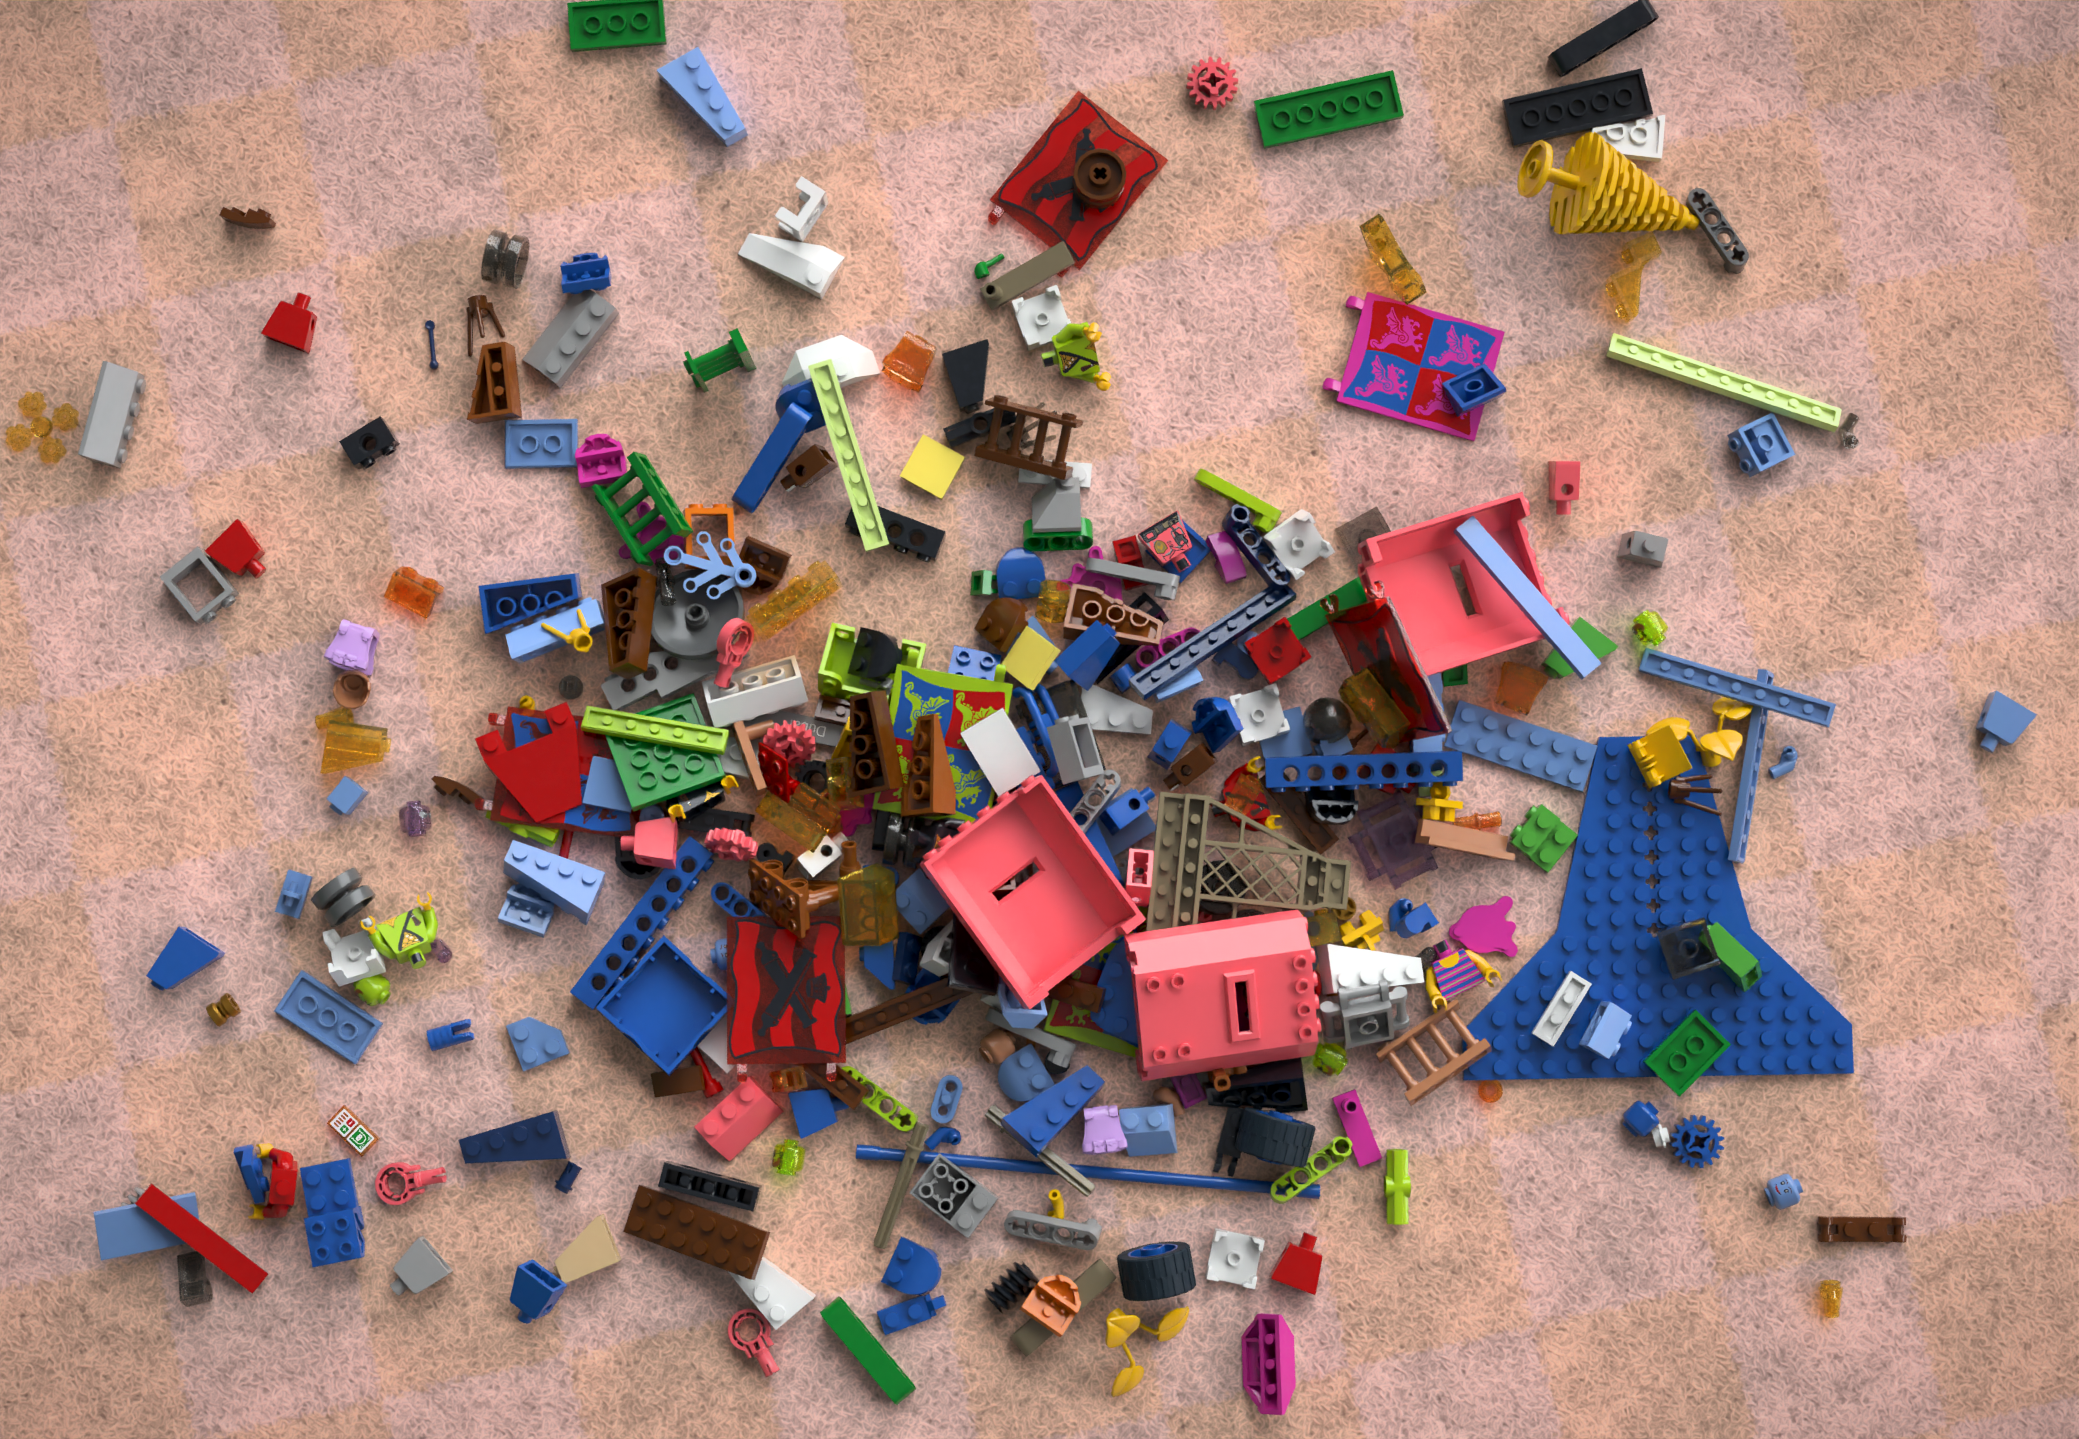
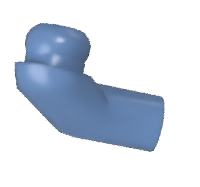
[1768,746,1798,779]

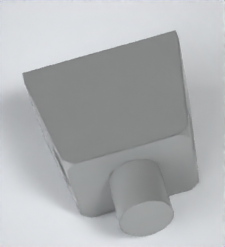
[1617,531,1668,568]
[390,1236,453,1296]

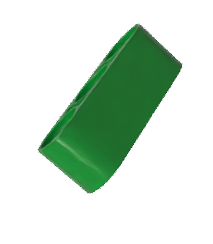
[1023,517,1093,551]

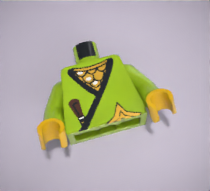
[1041,322,1111,391]
[359,892,438,969]

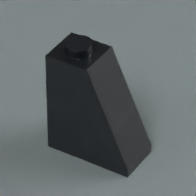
[942,339,989,414]

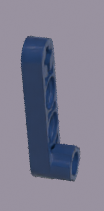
[1222,504,1290,591]

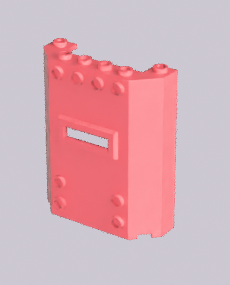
[1358,492,1570,683]
[919,775,1146,1009]
[1124,909,1321,1081]

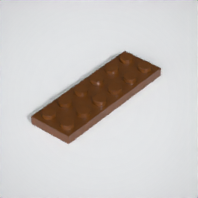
[623,1185,770,1280]

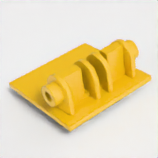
[1627,725,1692,788]

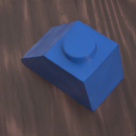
[859,940,896,990]

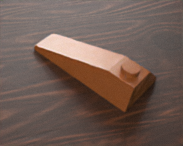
[1063,583,1164,646]
[901,714,956,817]

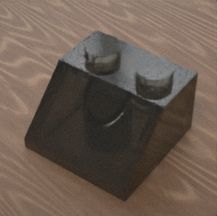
[1654,917,1720,980]

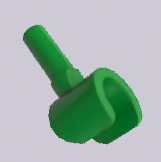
[974,253,1004,279]

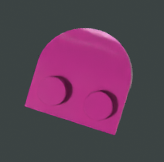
[575,434,628,488]

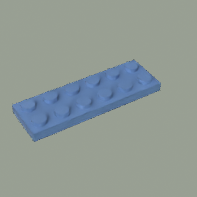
[1444,700,1597,792]

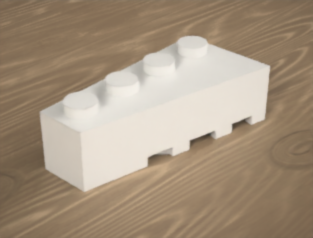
[1316,944,1424,995]

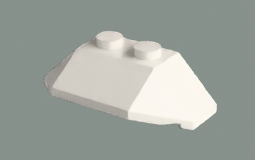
[782,335,880,388]

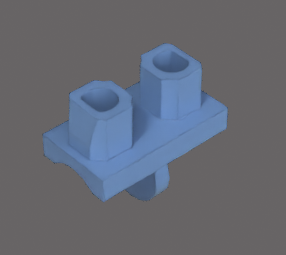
[275,870,313,919]

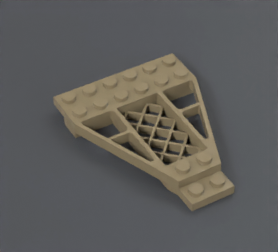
[1145,792,1351,932]

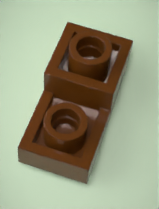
[219,207,276,229]
[431,776,484,805]
[651,1065,705,1098]

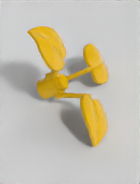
[1646,697,1753,767]
[1105,1306,1189,1397]

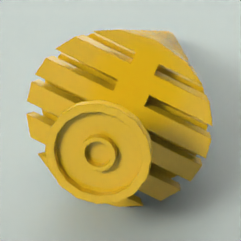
[1517,132,1700,235]

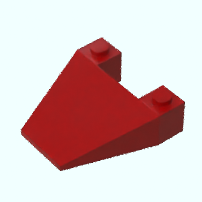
[475,702,582,823]

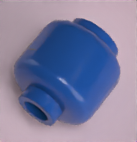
[1622,1101,1659,1137]

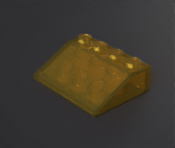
[746,560,843,642]

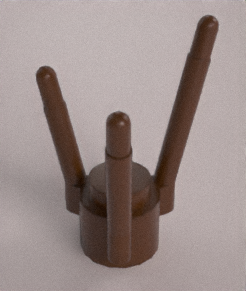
[466,295,505,357]
[1668,774,1723,816]

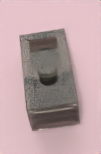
[177,1251,213,1307]

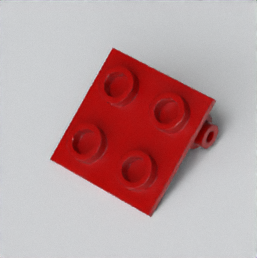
[758,742,802,803]

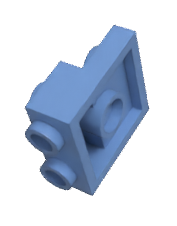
[1727,412,1795,477]

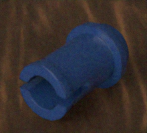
[555,1161,582,1194]

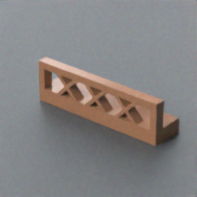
[1415,819,1515,861]

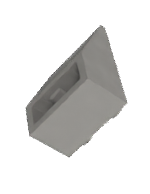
[910,1153,999,1238]

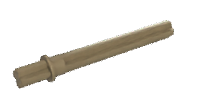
[985,1105,1095,1197]
[874,1122,929,1249]

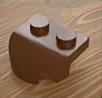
[739,536,792,595]
[974,598,1029,653]

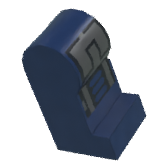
[1212,642,1258,681]

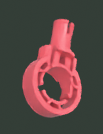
[714,618,754,688]
[375,1162,447,1205]
[728,1309,780,1377]

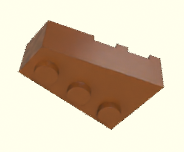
[467,342,522,424]

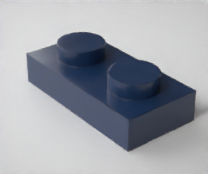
[892,932,922,985]

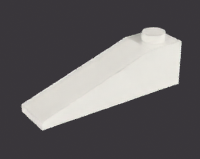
[738,233,845,299]

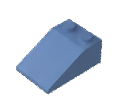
[887,868,950,934]

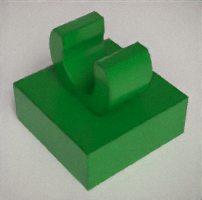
[970,570,998,597]

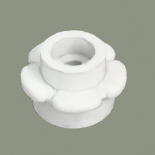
[1652,1124,1670,1148]

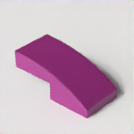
[1205,531,1247,584]

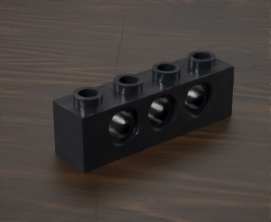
[845,506,946,563]
[658,1161,762,1212]

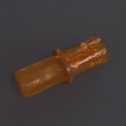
[1452,811,1502,831]

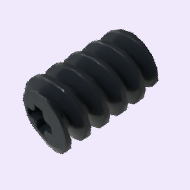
[984,1261,1040,1314]

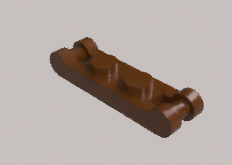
[1818,1216,1907,1243]

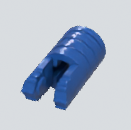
[427,1019,475,1051]

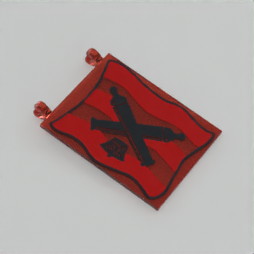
[988,91,1168,278]
[1320,580,1453,745]
[727,916,846,1082]

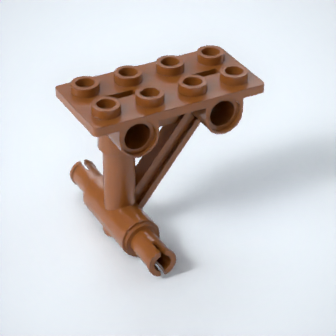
[748,841,863,939]

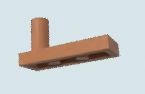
[732,719,774,796]

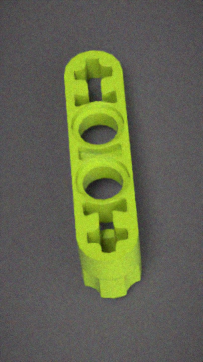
[1194,468,1282,533]
[841,1066,918,1133]
[1270,1136,1353,1204]

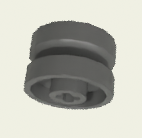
[311,868,376,927]

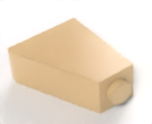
[553,1214,621,1284]

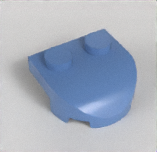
[498,883,554,938]
[998,1043,1055,1101]

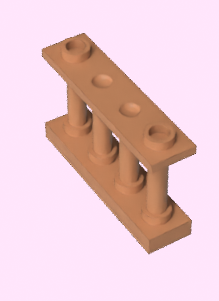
[1376,999,1491,1106]

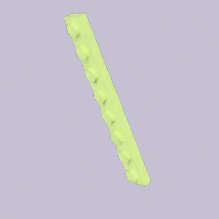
[808,359,890,552]

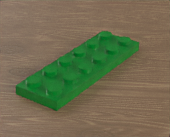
[1253,70,1404,149]

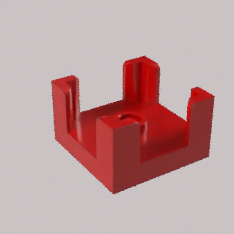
[1243,617,1312,685]

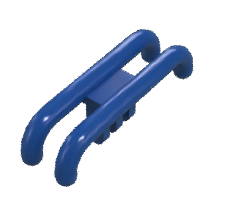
[1012,683,1059,778]

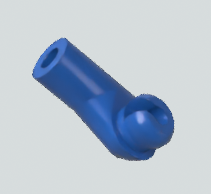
[1388,898,1413,932]
[924,1127,961,1150]

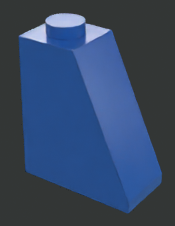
[1054,620,1120,691]
[146,926,225,991]

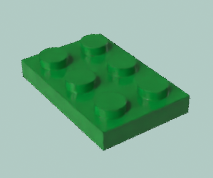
[1643,1010,1731,1097]

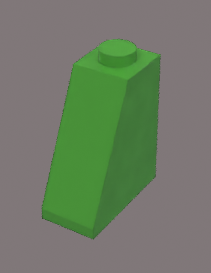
[1541,617,1618,679]
[1699,922,1762,993]

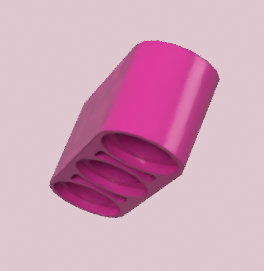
[1135,627,1200,670]

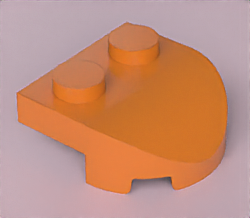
[1020,1275,1081,1337]

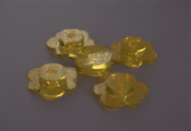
[6,392,79,463]

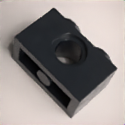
[339,416,400,469]

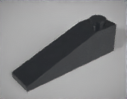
[1205,1057,1308,1113]

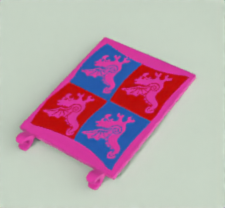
[1323,292,1505,441]

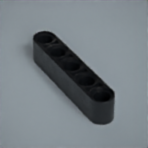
[1548,0,1659,77]

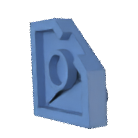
[506,1017,570,1071]

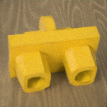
[1416,782,1463,822]
[1339,910,1385,951]

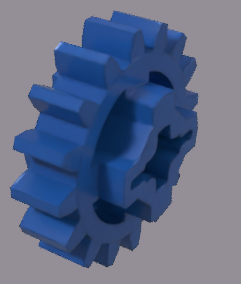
[1669,1114,1724,1168]

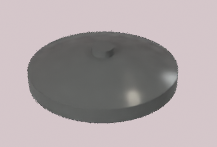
[651,569,745,660]

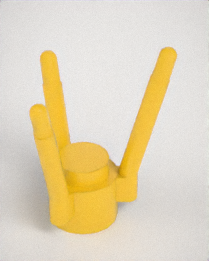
[541,609,592,653]

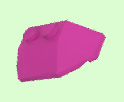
[1241,1313,1296,1415]

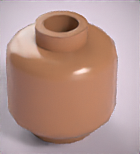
[979,1029,1016,1065]

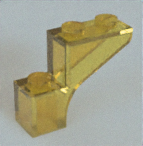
[1359,214,1427,305]
[1605,231,1662,323]

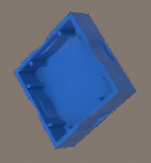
[596,935,735,1076]

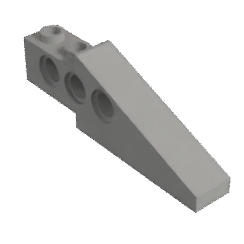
[601,651,750,711]

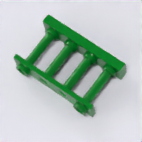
[683,328,756,393]
[592,452,693,566]

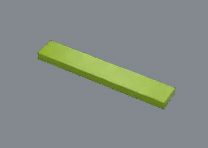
[581,706,730,755]

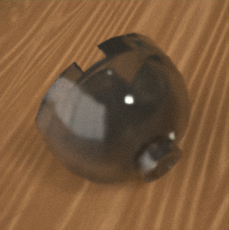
[1303,697,1353,744]

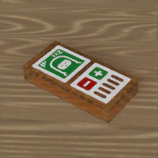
[327,1105,380,1157]

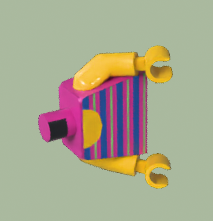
[1425,939,1502,1013]

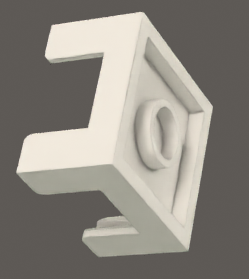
[775,176,828,242]
[1012,285,1071,351]
[1263,509,1335,580]
[1228,683,1290,746]
[323,918,386,987]
[1205,1228,1265,1289]

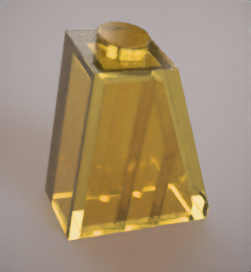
[320,720,391,774]

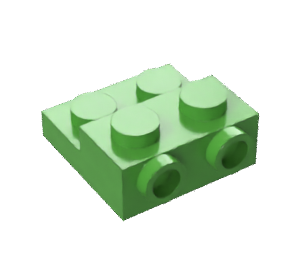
[1509,804,1578,873]

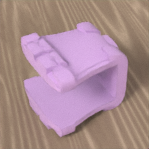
[324,619,380,676]
[1082,1105,1128,1155]

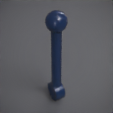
[425,320,439,370]

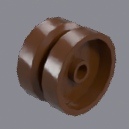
[1072,148,1126,209]

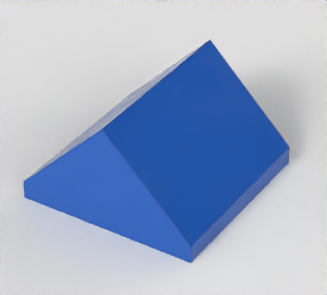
[1442,363,1507,417]

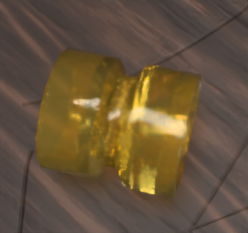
[1035,580,1071,623]

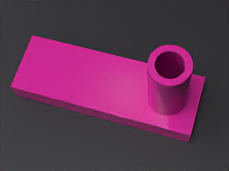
[1332,1089,1382,1167]

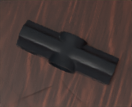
[943,408,1016,449]

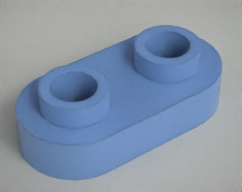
[931,1075,963,1123]

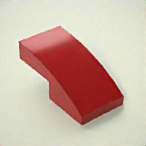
[1112,535,1149,591]

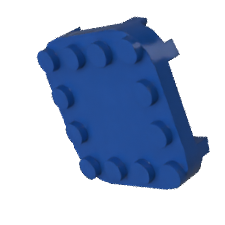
[1090,939,1138,1044]

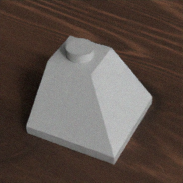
[1031,477,1081,533]

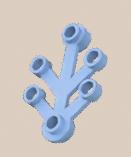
[664,531,756,599]

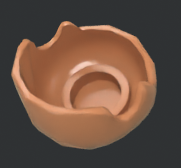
[333,670,371,709]

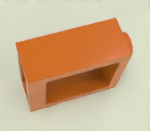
[683,504,735,569]

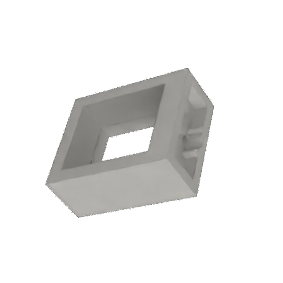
[160,546,239,624]
[1047,714,1104,785]

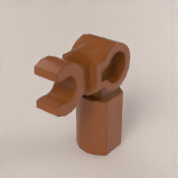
[1207,1066,1247,1092]

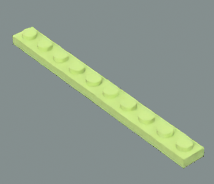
[1606,333,1841,433]

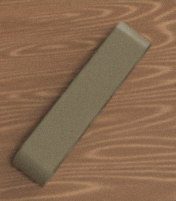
[1010,1258,1117,1357]

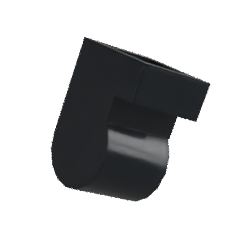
[756,843,796,875]

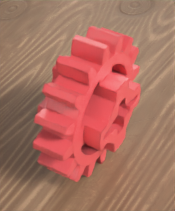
[1186,57,1239,110]
[763,720,816,768]
[704,828,758,862]

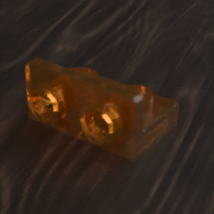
[384,566,444,619]

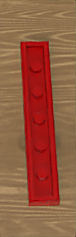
[135,1183,268,1294]

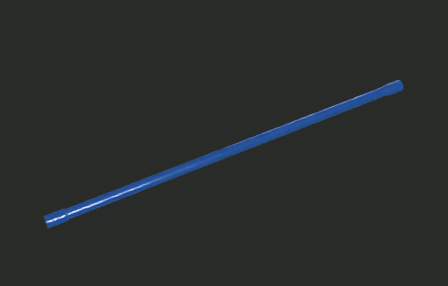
[856,1144,1320,1199]

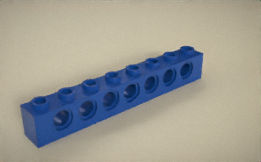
[1265,751,1463,792]
[570,836,715,1010]

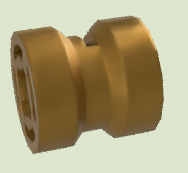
[206,993,241,1027]

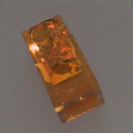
[768,1065,808,1093]

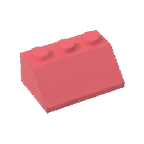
[694,1076,784,1162]

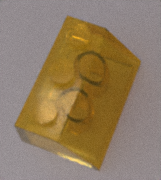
[1338,668,1411,748]
[837,863,899,946]

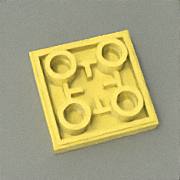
[900,434,965,500]
[1001,626,1060,691]

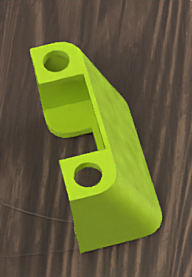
[818,622,927,708]

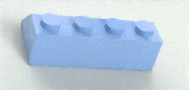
[505,597,605,664]

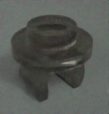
[559,675,583,700]

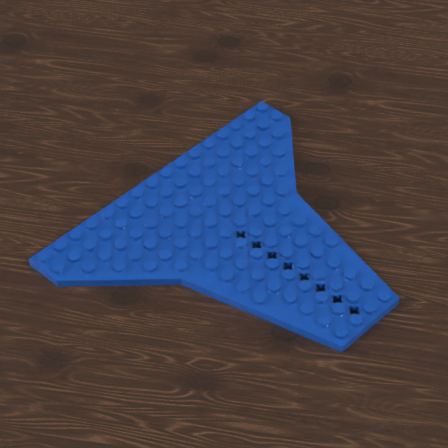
[1462,735,1854,1080]

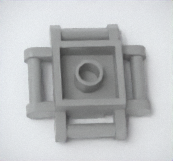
[1320,979,1410,1050]

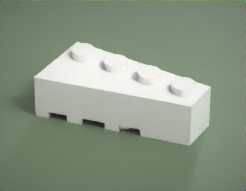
[728,1257,816,1330]

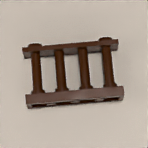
[974,395,1083,480]

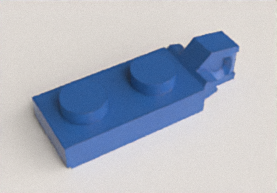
[877,1294,946,1335]

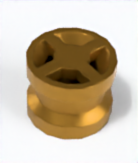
[1330,897,1356,920]

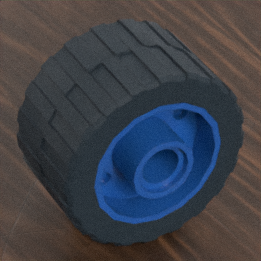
[1234,1108,1316,1168]
[1117,1241,1196,1301]

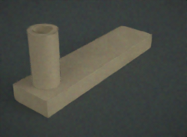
[980,241,1075,310]

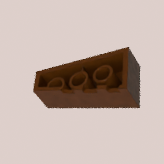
[601,568,657,680]
[848,690,905,798]

